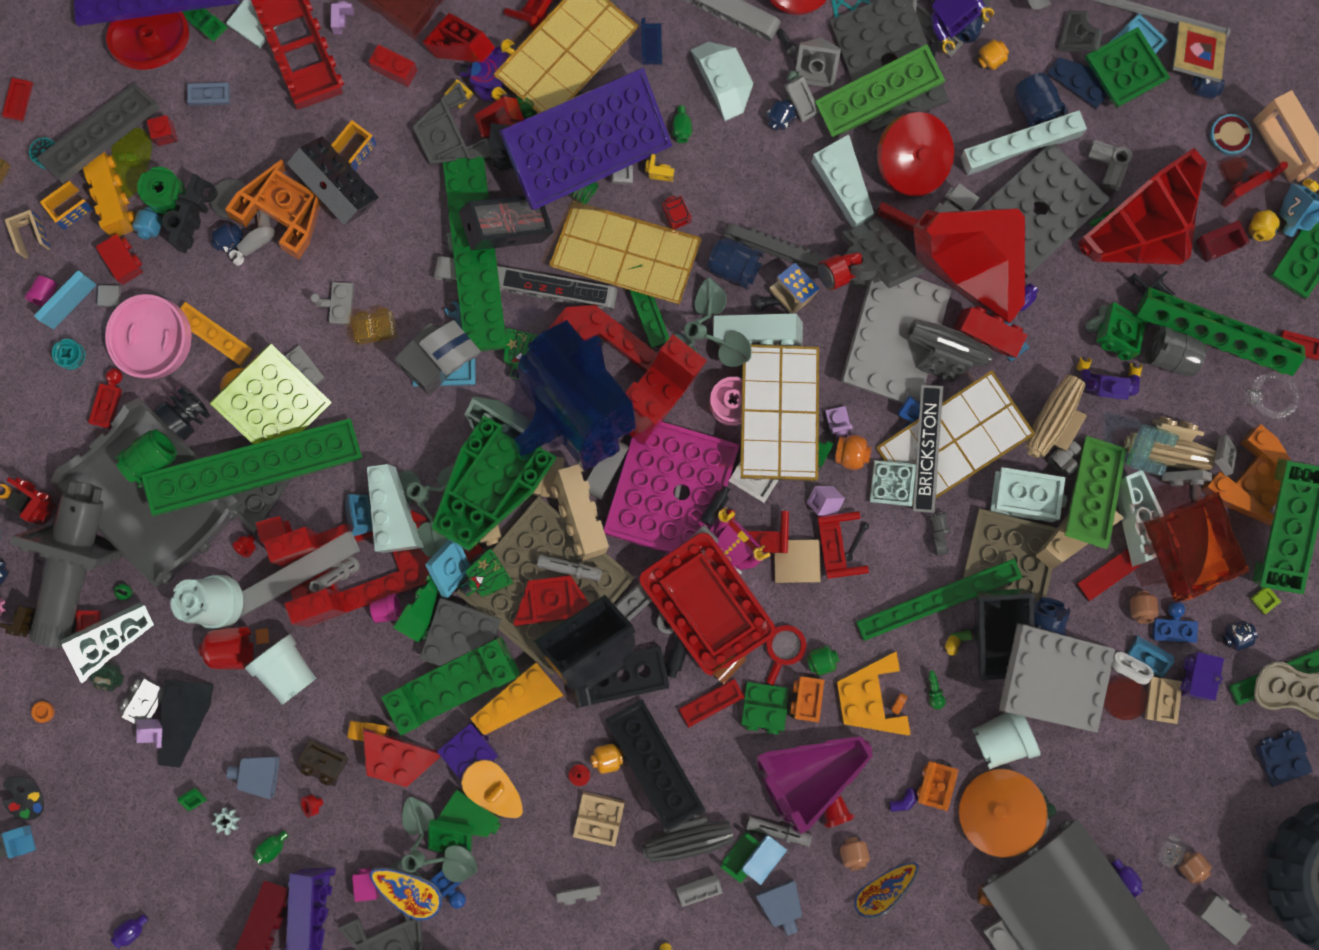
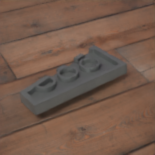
[236,478,293,534]

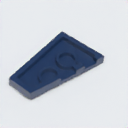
[1046,57,1107,110]

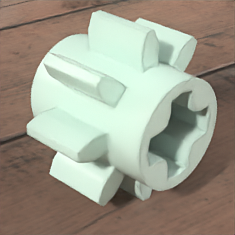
[212,807,241,835]

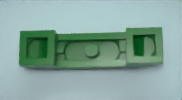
[182,8,228,42]

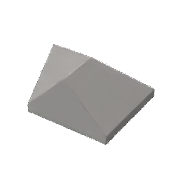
[795,37,841,88]

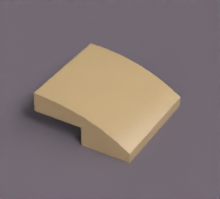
[775,540,821,583]
[573,791,625,847]

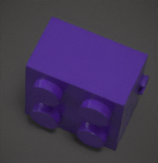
[1180,652,1224,702]
[437,721,499,781]

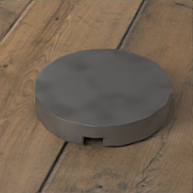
[210,179,246,220]

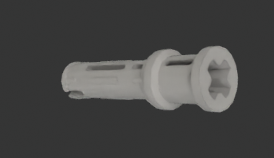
[310,556,360,593]

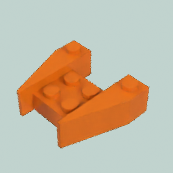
[225,159,321,260]
[1201,424,1291,525]

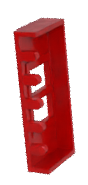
[251,0,344,110]

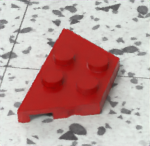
[513,575,590,626]
[362,728,441,788]

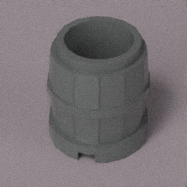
[1146,326,1207,377]

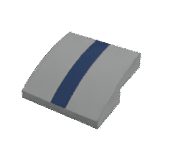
[419,320,481,376]

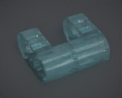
[1126,424,1179,476]

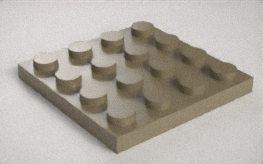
[962,509,1057,601]

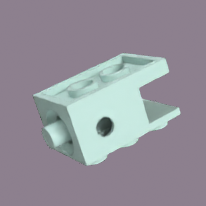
[990,467,1067,523]

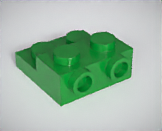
[1096,302,1146,361]
[741,682,789,735]

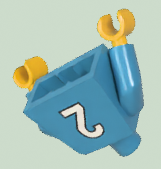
[1279,178,1319,237]

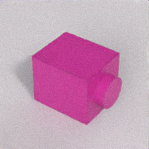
[352,868,380,902]

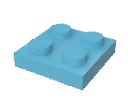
[425,540,471,598]

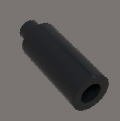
[699,485,730,527]
[666,635,688,678]

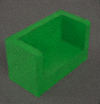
[720,831,761,883]

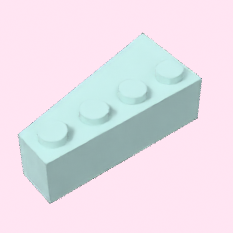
[367,464,424,553]
[1117,470,1179,567]

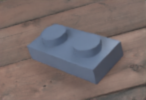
[187,82,230,106]

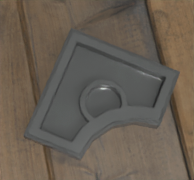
[1058,11,1103,52]

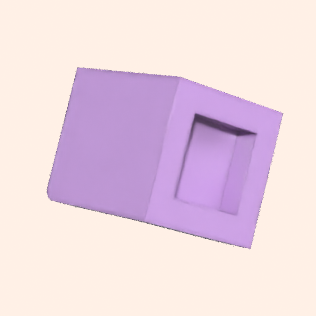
[807,486,845,515]
[136,719,162,748]

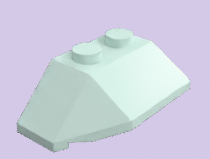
[690,42,753,121]

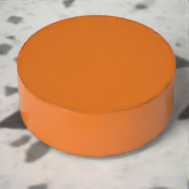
[891,693,908,715]
[31,701,55,723]

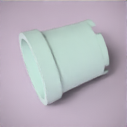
[171,575,243,629]
[245,634,317,705]
[972,712,1041,769]

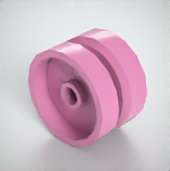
[710,377,742,426]

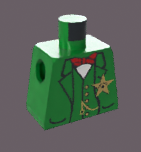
[504,328,542,380]
[460,549,515,598]

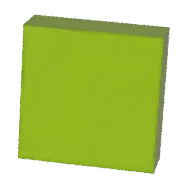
[1250,587,1281,615]

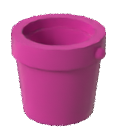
[25,276,58,307]
[370,593,402,623]

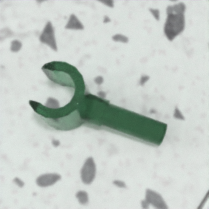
[1039,788,1057,819]

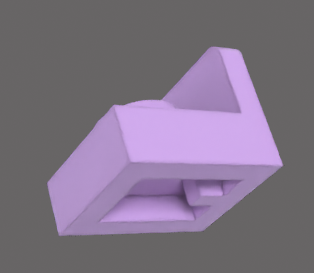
[331,1,354,34]
[825,406,853,438]

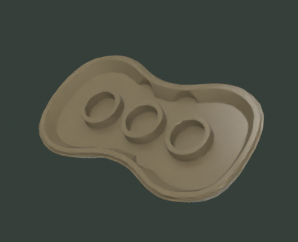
[1254,662,1319,720]

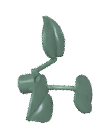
[675,277,752,367]
[398,465,454,557]
[390,797,477,882]

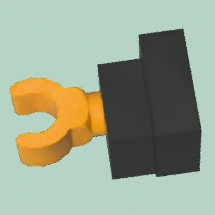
[0,484,32,514]

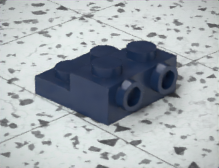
[1255,729,1313,787]

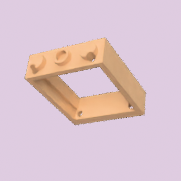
[1253,90,1319,183]

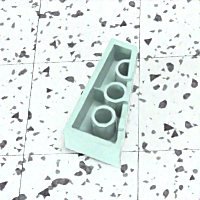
[811,134,874,228]
[713,314,803,347]
[60,602,154,683]

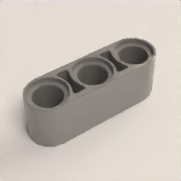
[587,437,630,500]

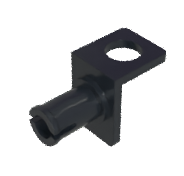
[1127,271,1176,296]

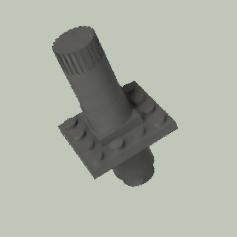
[11,481,124,648]

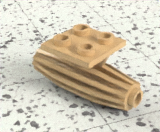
[1025,374,1087,459]
[1124,416,1216,470]

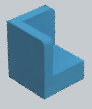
[2,825,36,858]

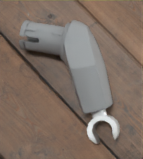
[229,211,275,266]

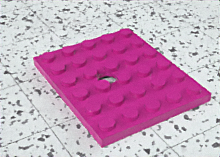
[604,422,739,554]

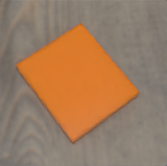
[255,628,270,644]

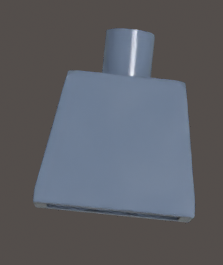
[227,756,280,799]
[755,879,802,936]

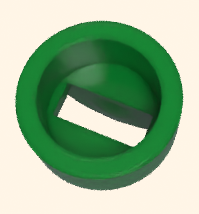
[114,583,133,600]

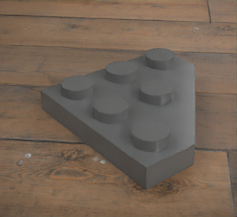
[420,598,502,666]

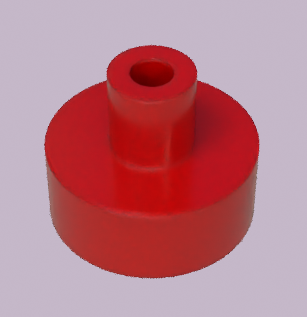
[233,535,256,557]
[569,764,590,786]
[301,794,323,818]

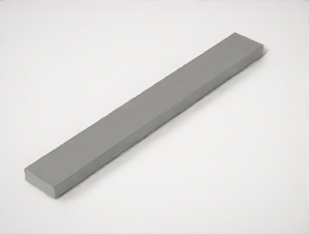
[239,532,360,619]

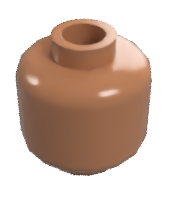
[1129,591,1159,624]
[840,837,870,871]
[1178,851,1212,885]

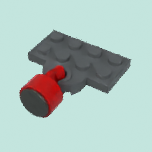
[818,217,924,291]

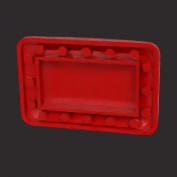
[640,532,775,675]

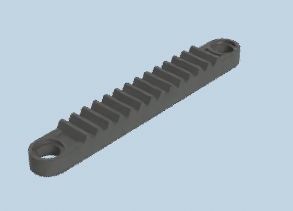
[722,224,870,290]

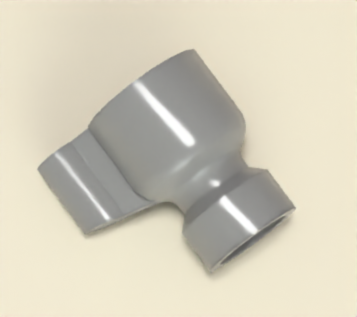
[1047,441,1082,475]

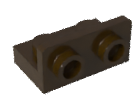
[0,606,35,638]
[297,739,348,787]

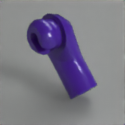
[889,788,918,812]

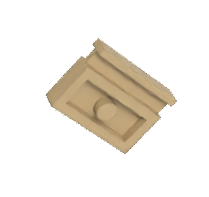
[1144,677,1182,724]

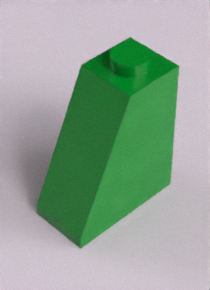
[437,789,502,837]

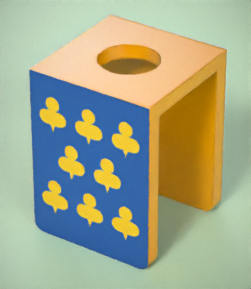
[331,120,377,171]
[40,181,94,230]

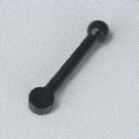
[845,522,869,562]

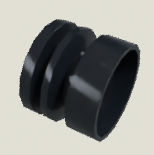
[153,384,211,441]

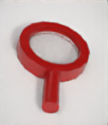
[766,625,807,685]

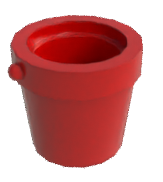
[824,796,854,829]

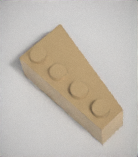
[551,463,609,561]
[1036,511,1124,570]

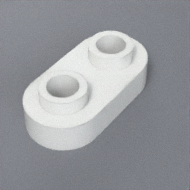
[1112,652,1154,684]

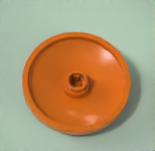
[959,769,1048,858]

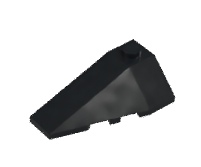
[158,680,214,768]

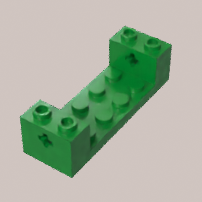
[1252,458,1319,595]
[381,636,521,736]

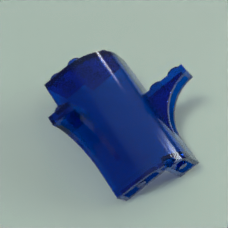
[514,320,636,471]

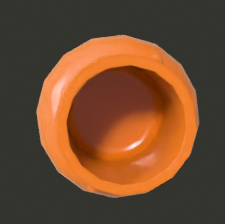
[835,435,871,470]

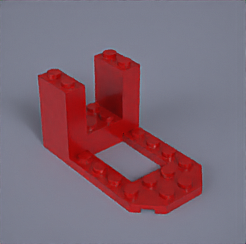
[540,305,707,445]
[264,510,432,627]

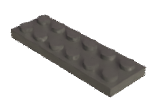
[37,83,160,184]

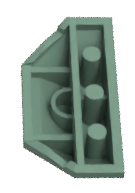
[464,397,545,451]

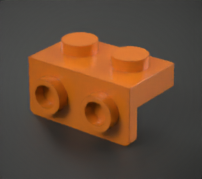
[790,676,825,722]
[917,761,959,811]

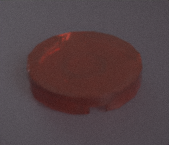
[1104,678,1147,720]

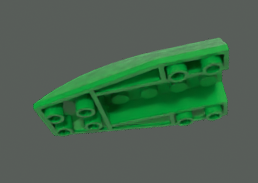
[431,416,557,551]

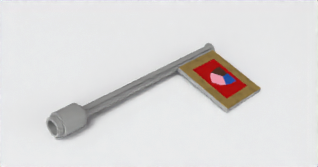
[1070,0,1230,82]

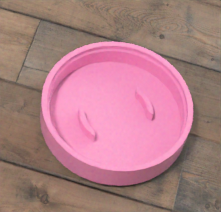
[105,294,192,379]

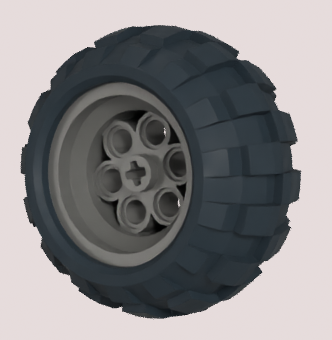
[1262,802,1319,950]

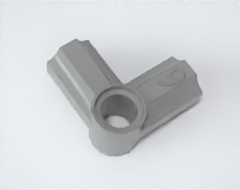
[1088,140,1132,191]

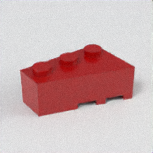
[422,13,496,63]
[953,306,1028,358]

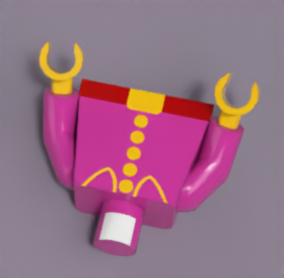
[714,507,770,570]

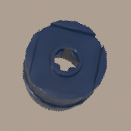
[1015,73,1068,127]
[707,238,764,290]
[1034,597,1070,636]

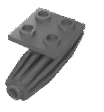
[907,319,993,382]
[642,803,734,862]

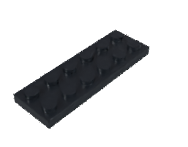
[605,699,705,832]

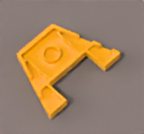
[837,652,911,735]

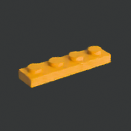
[181,302,253,366]

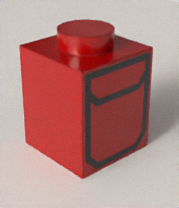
[147,115,178,147]
[662,196,692,231]

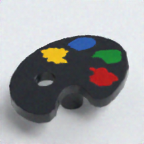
[3,776,44,820]

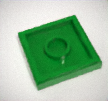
[428,819,473,853]

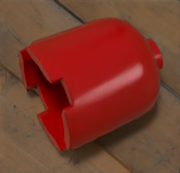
[199,627,254,670]

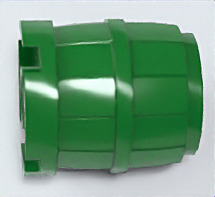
[137,167,186,216]
[115,430,177,488]

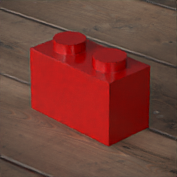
[369,44,418,87]
[96,234,143,285]

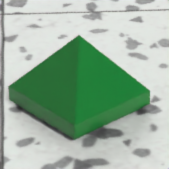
[177,787,207,811]

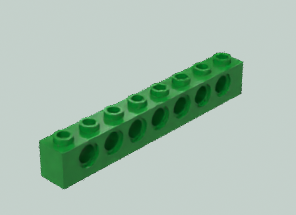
[1137,287,1306,376]

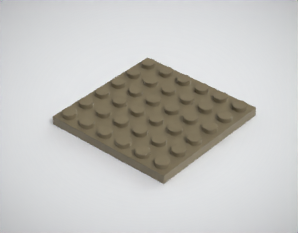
[456,496,635,675]

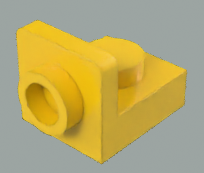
[645,154,674,182]

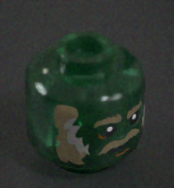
[89,662,124,692]

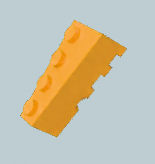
[83,151,135,237]
[470,662,565,735]

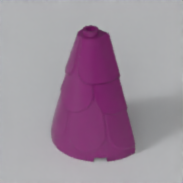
[757,736,873,834]

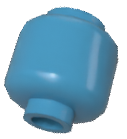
[132,207,163,240]

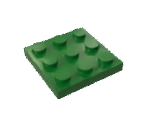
[1085,27,1170,109]

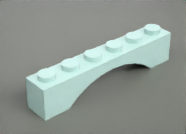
[960,110,1087,175]

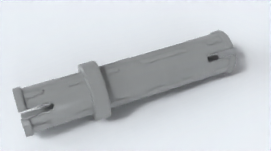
[537,554,602,582]
[746,816,812,847]

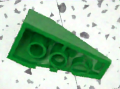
[393,574,440,643]

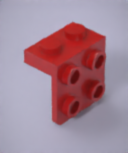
[6,476,56,526]

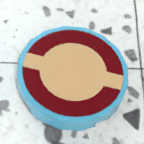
[1210,114,1252,155]

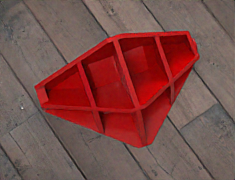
[1078,148,1207,265]
[913,208,1025,323]

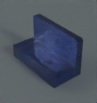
[641,18,662,65]

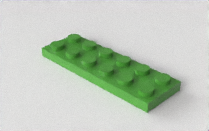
[815,44,945,138]
[1064,436,1126,549]

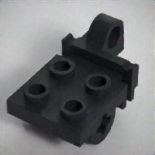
[162,173,218,254]

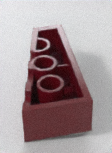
[235,880,289,950]

